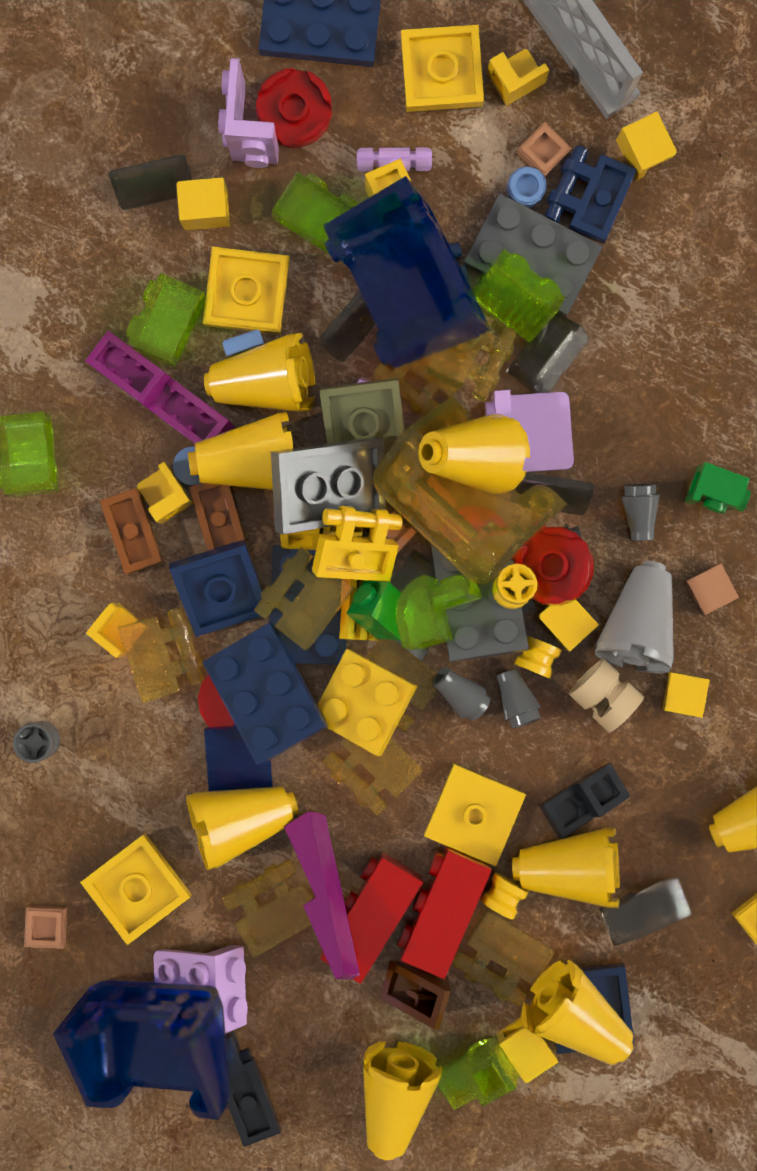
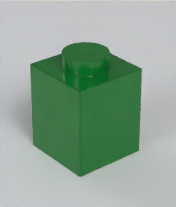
[346,581,418,641]

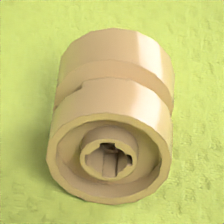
[568,658,644,733]

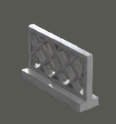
[523,0,643,120]

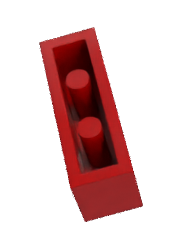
[396,846,492,979]
[318,851,423,984]

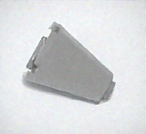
[595,561,674,674]

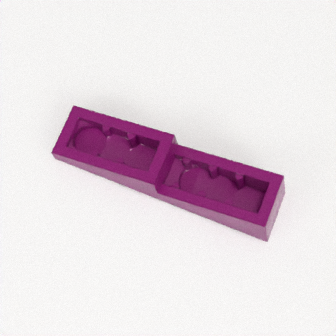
[85,331,236,443]
[284,811,360,980]

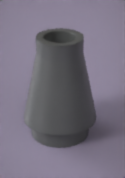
[621,483,660,541]
[432,667,490,721]
[496,668,541,729]

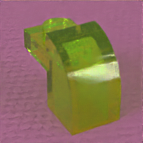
[396,574,482,651]
[438,1038,519,1110]

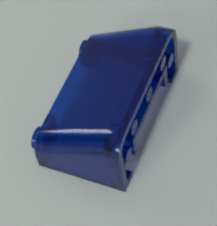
[323,176,491,368]
[53,980,230,1120]

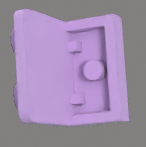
[218,58,279,168]
[485,390,574,473]
[153,945,248,1036]

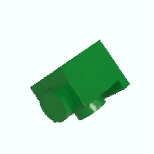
[684,462,751,514]

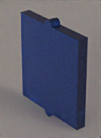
[204,723,273,791]

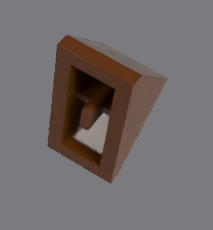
[380,961,451,1029]

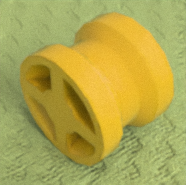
[492,564,537,609]
[514,635,562,679]
[480,872,529,920]

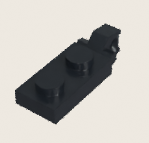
[215,1030,281,1147]

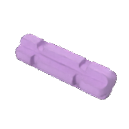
[357,147,432,171]

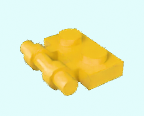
[312,506,402,582]

